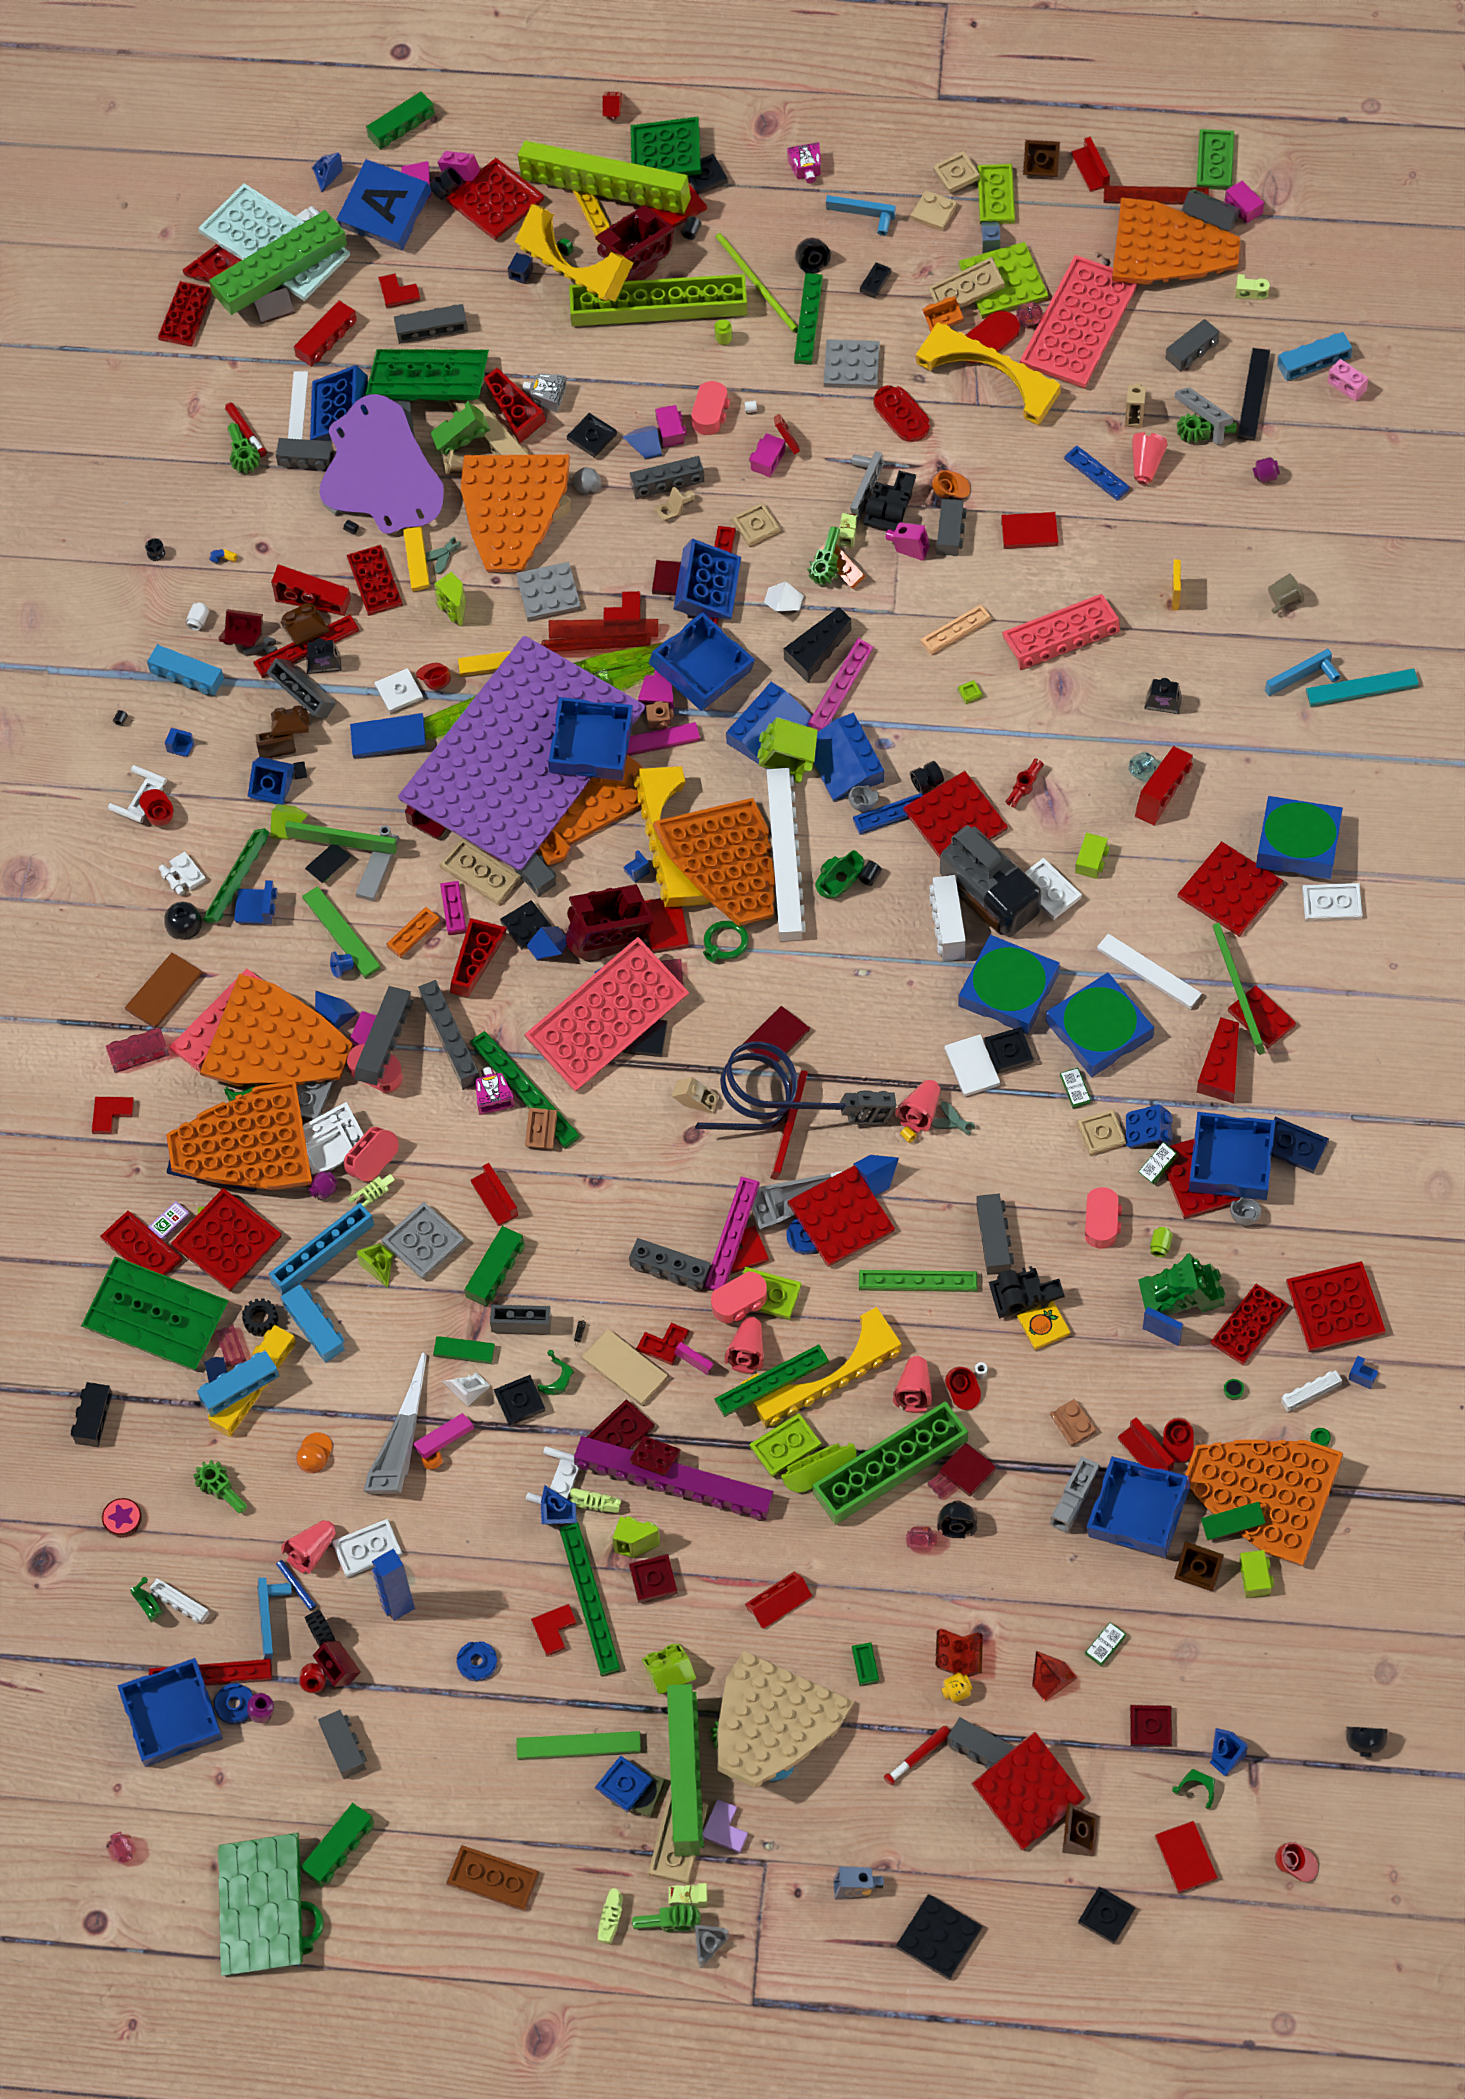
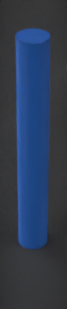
[276,1560,316,1611]

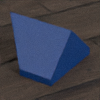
[311,152,343,193]
[622,425,662,460]
[527,926,566,961]
[315,990,357,1029]
[853,1155,899,1196]
[541,1485,577,1525]
[1209,1728,1248,1776]

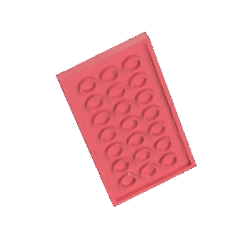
[1020,255,1138,388]
[524,937,689,1092]

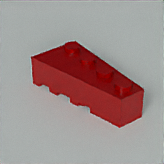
[484,368,546,444]
[271,564,351,616]
[1135,746,1193,826]
[450,918,507,998]
[1196,1017,1239,1104]

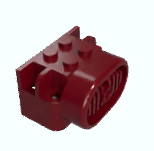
[595,205,674,281]
[566,884,654,960]

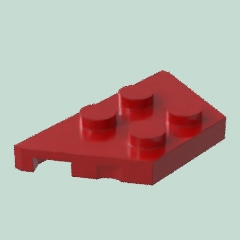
[182,244,241,282]

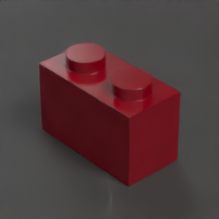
[312,1641,361,1687]

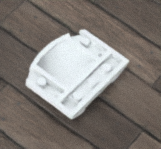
[303,1102,364,1176]

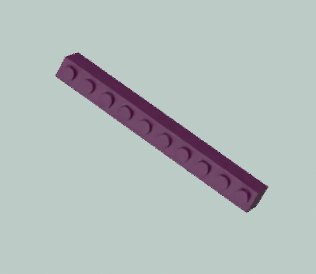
[574,1436,773,1520]

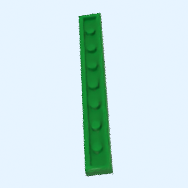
[470,1031,580,1149]
[559,1522,621,1676]

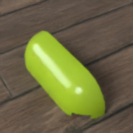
[781,1443,856,1492]

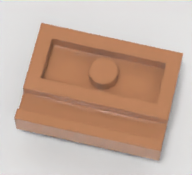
[525,1108,558,1149]
[1050,1399,1096,1447]

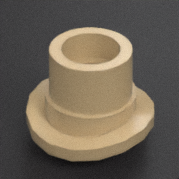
[443,449,464,474]

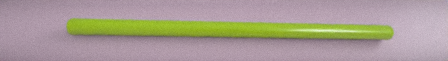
[715,233,798,332]

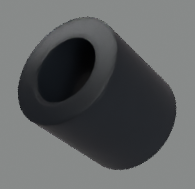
[343,520,359,535]
[113,710,128,726]

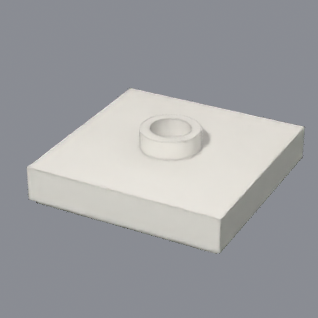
[374,668,423,713]

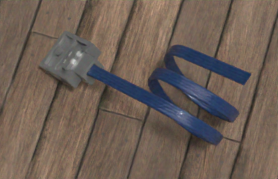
[695,1042,897,1131]

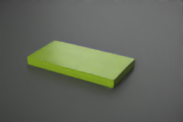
[977,164,1015,225]

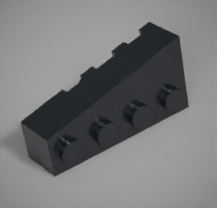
[784,607,851,683]

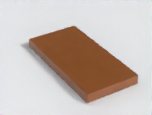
[125,952,202,1029]
[446,1845,539,1912]

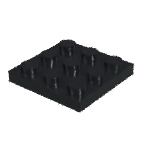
[895,1894,982,1981]

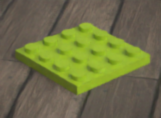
[958,242,1049,319]

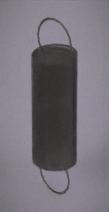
[574,1316,586,1347]

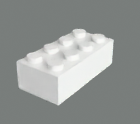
[929,875,965,962]

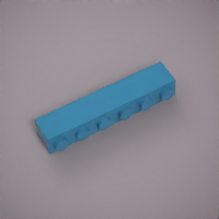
[268,1203,374,1295]

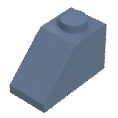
[981,222,1000,253]

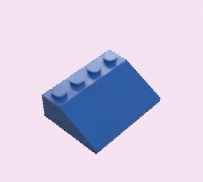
[310,365,368,441]
[673,538,741,619]
[726,682,812,769]
[814,712,884,802]

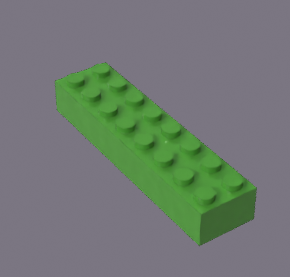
[209,210,347,315]
[812,1401,968,1525]
[667,1684,704,1857]

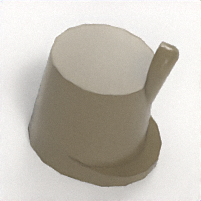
[1268,573,1304,614]

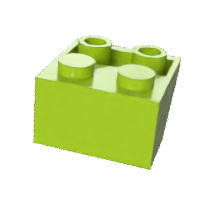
[434,571,466,626]
[612,1516,660,1558]
[641,1643,696,1695]

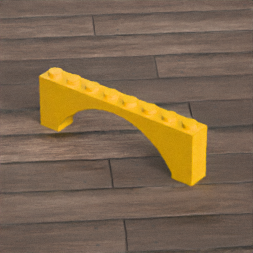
[514,204,633,301]
[916,322,1061,426]
[634,766,710,907]
[741,1307,902,1428]

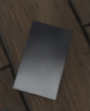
[305,844,351,883]

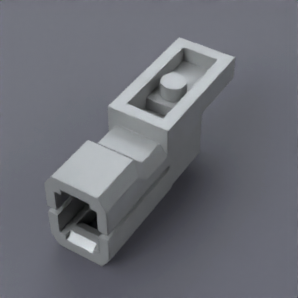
[1050,1456,1100,1533]

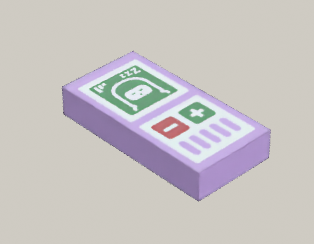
[148,1201,190,1240]

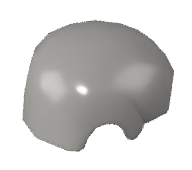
[572,467,602,494]
[848,785,879,812]
[1230,1197,1261,1226]

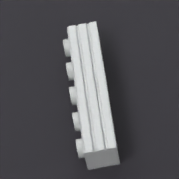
[1281,1370,1342,1412]
[149,1578,209,1624]

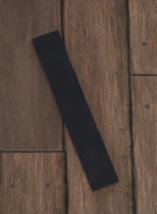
[1237,348,1270,441]

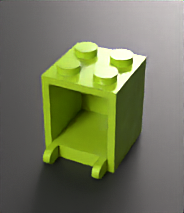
[757,717,818,784]

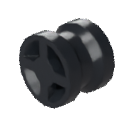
[145,538,165,561]

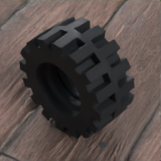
[242,1298,278,1337]
[304,1609,336,1647]

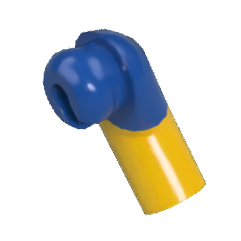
[209,549,237,563]

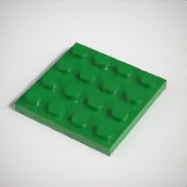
[630,116,701,176]

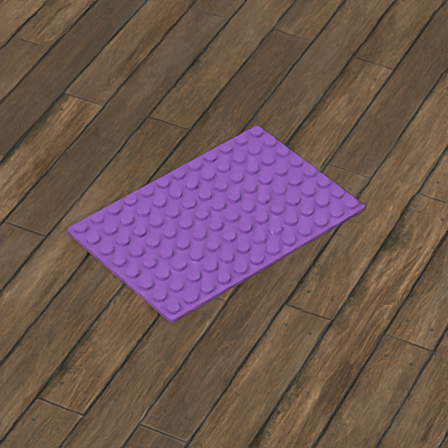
[398,636,645,871]

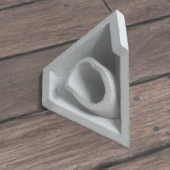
[764,582,804,612]
[441,1373,490,1406]

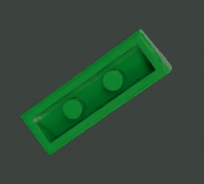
[1201,1502,1266,1541]

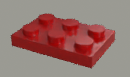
[1228,985,1296,1049]

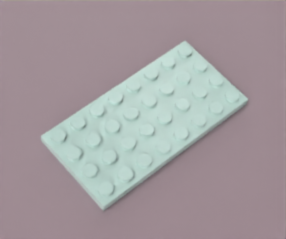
[198,183,350,301]

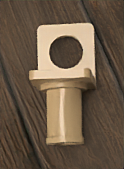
[654,487,695,521]

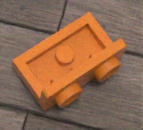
[922,296,964,332]
[536,829,570,866]

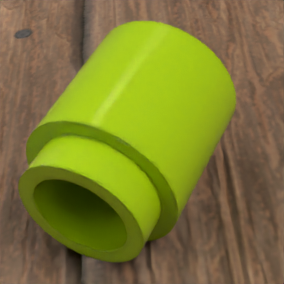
[714,319,732,345]
[1150,1227,1173,1257]

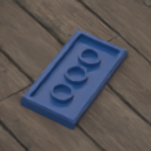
[350,713,426,758]

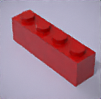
[294,300,357,367]

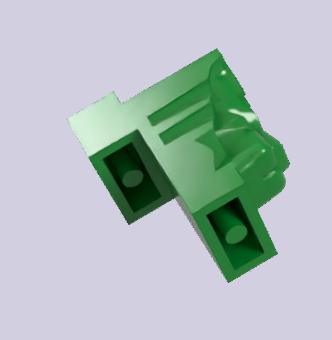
[1138,1253,1226,1316]

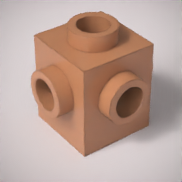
[646,701,674,729]

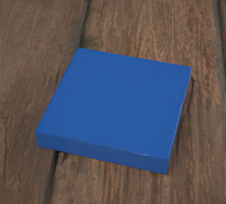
[1143,1307,1183,1346]
[595,1755,653,1813]

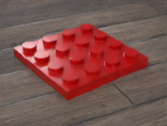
[446,158,545,241]
[903,771,1008,858]
[1177,841,1283,937]
[1165,1139,1250,1219]
[787,1165,895,1267]
[171,1188,282,1292]
[1286,1261,1386,1352]
[971,1732,1086,1850]

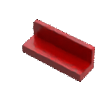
[1071,136,1110,192]
[470,1163,519,1226]
[1118,1417,1174,1471]
[745,1571,812,1629]

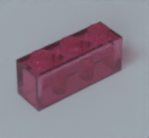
[105,1028,169,1073]

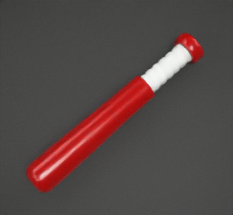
[225,402,267,458]
[884,1726,951,1785]

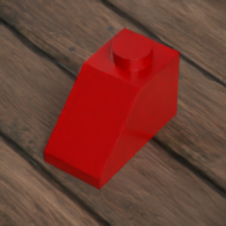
[602,91,622,120]

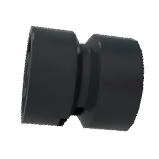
[429,167,463,199]
[910,760,944,793]

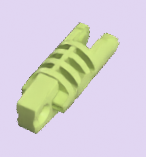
[348,1174,395,1208]
[569,1488,621,1513]
[598,1888,623,1944]

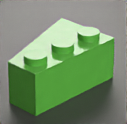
[430,401,490,456]

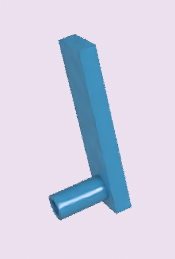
[826,195,896,236]
[1265,649,1341,696]
[257,1577,292,1661]

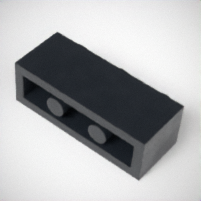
[71,1382,113,1448]

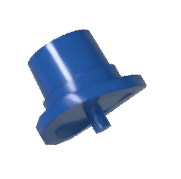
[330,951,353,977]

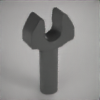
[243,637,277,655]

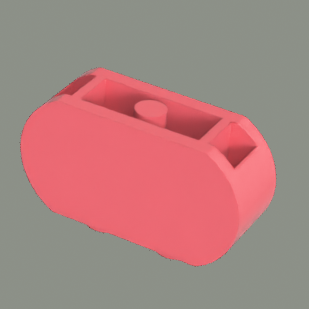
[691,381,730,435]
[347,1044,403,1093]
[344,1127,399,1182]
[1085,1187,1122,1249]
[711,1272,767,1323]

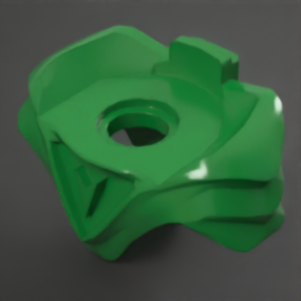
[815,850,864,898]

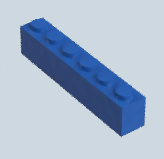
[371,1548,415,1621]

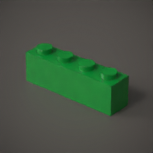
[366,91,435,149]
[464,1226,525,1307]
[300,1802,374,1887]

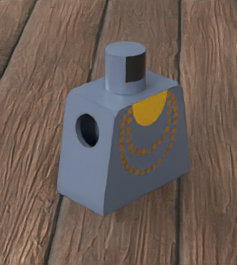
[833,1867,884,1899]

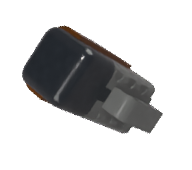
[940,825,1042,936]

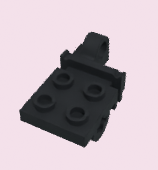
[863,470,916,531]
[989,1266,1065,1319]

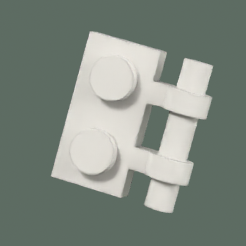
[158,852,206,896]

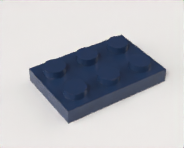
[1271,1116,1329,1174]

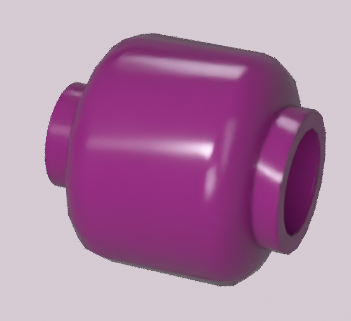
[1253,457,1280,483]
[308,1171,338,1200]
[247,1693,274,1723]

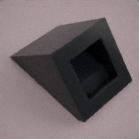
[293,761,307,779]

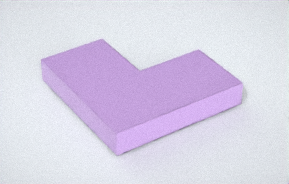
[703,1799,748,1853]

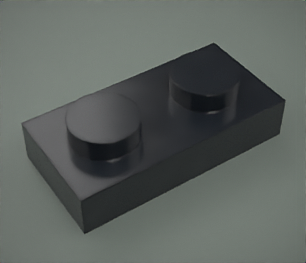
[860,262,891,298]

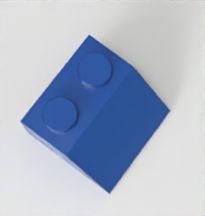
[248,757,294,805]

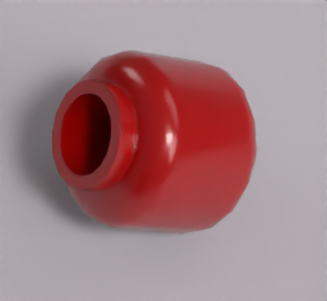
[299,1663,326,1693]

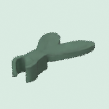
[426,537,461,574]
[931,1102,975,1136]

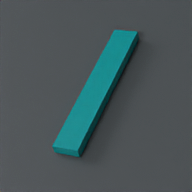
[1306,668,1419,707]

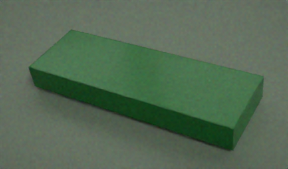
[433,1336,495,1364]

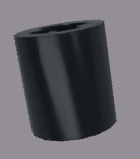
[681,216,702,240]
[858,861,882,886]

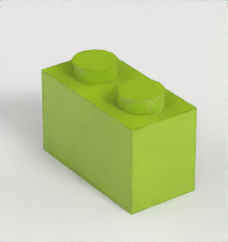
[1075,833,1110,879]
[1239,1550,1274,1598]

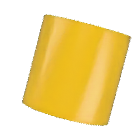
[900,1126,917,1143]

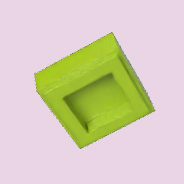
[958,680,982,704]

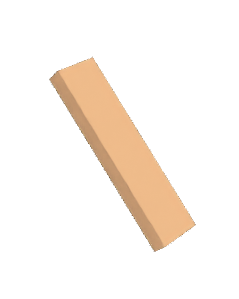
[920,604,991,655]

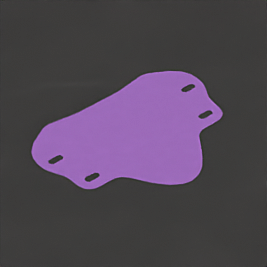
[319,394,444,534]

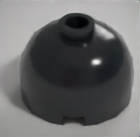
[795,237,831,274]
[164,901,202,940]
[937,1501,977,1539]
[1346,1726,1388,1757]

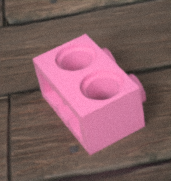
[1328,359,1369,402]

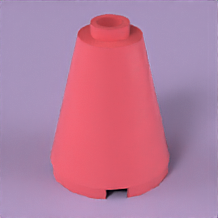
[1132,432,1168,485]
[895,1080,941,1133]
[724,1317,764,1373]
[893,1356,933,1413]
[281,1520,336,1574]

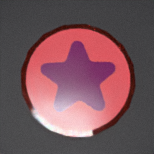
[102,1498,142,1538]

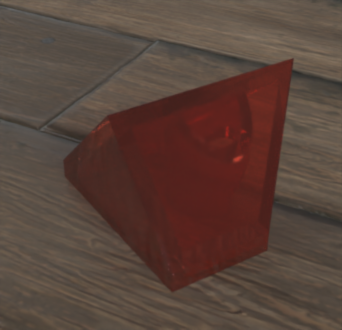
[1032,1651,1077,1702]

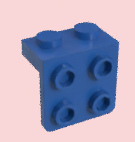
[234,880,278,924]
[1126,1104,1173,1148]

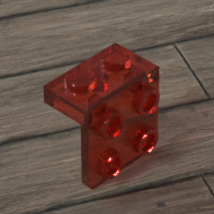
[935,1629,983,1677]

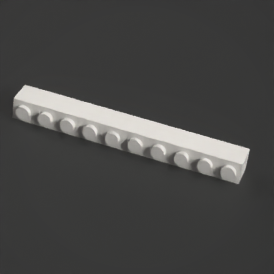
[767,768,806,942]

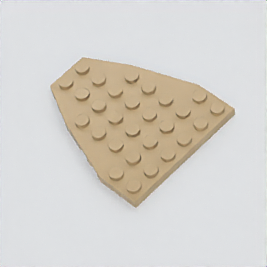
[717,1651,854,1788]

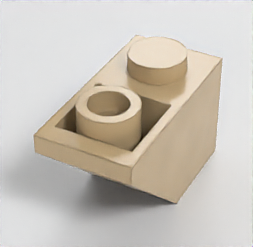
[672,1077,719,1113]

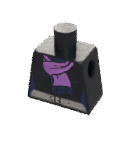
[306,638,342,674]
[1144,678,1182,714]

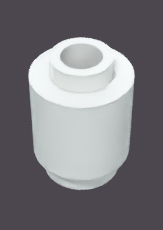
[186,602,209,631]

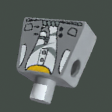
[522,374,567,413]

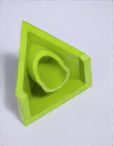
[270,804,308,840]
[357,1243,394,1288]

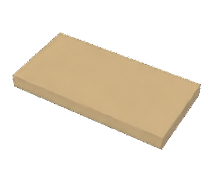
[928,257,1006,309]
[439,838,522,906]
[582,1329,668,1406]
[648,1795,709,1885]

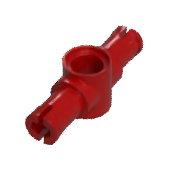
[1005,758,1044,808]

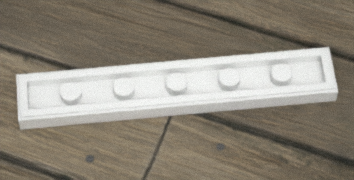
[1097,934,1202,1010]

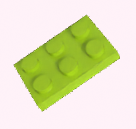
[743,1267,802,1320]
[749,1413,822,1478]

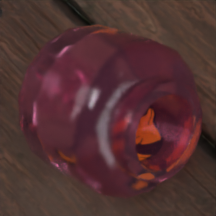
[1016,302,1043,327]
[906,1526,937,1552]
[106,1831,136,1864]

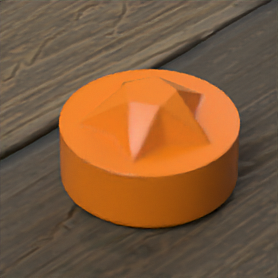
[422,1451,443,1469]

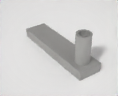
[1174,387,1233,444]
[850,451,885,520]
[356,825,400,902]

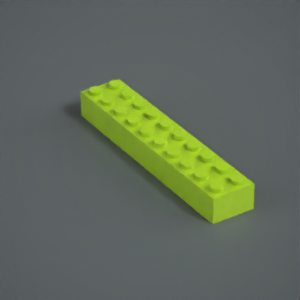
[517,140,691,214]
[569,274,748,326]

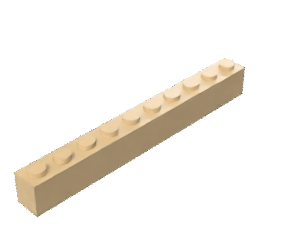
[449,399,571,522]

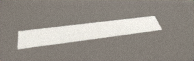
[288,371,308,439]

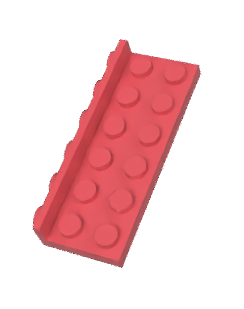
[1002,594,1120,670]
[169,969,262,1072]

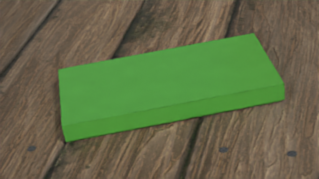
[1196,129,1234,190]

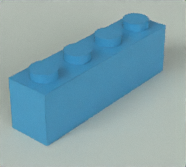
[1277,332,1352,381]
[147,644,224,696]
[280,1284,345,1363]
[197,1351,279,1417]

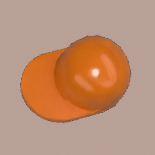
[932,470,970,498]
[296,1432,332,1473]

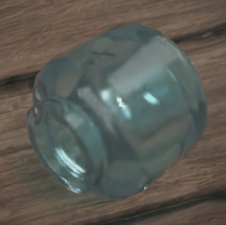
[1129,752,1156,779]

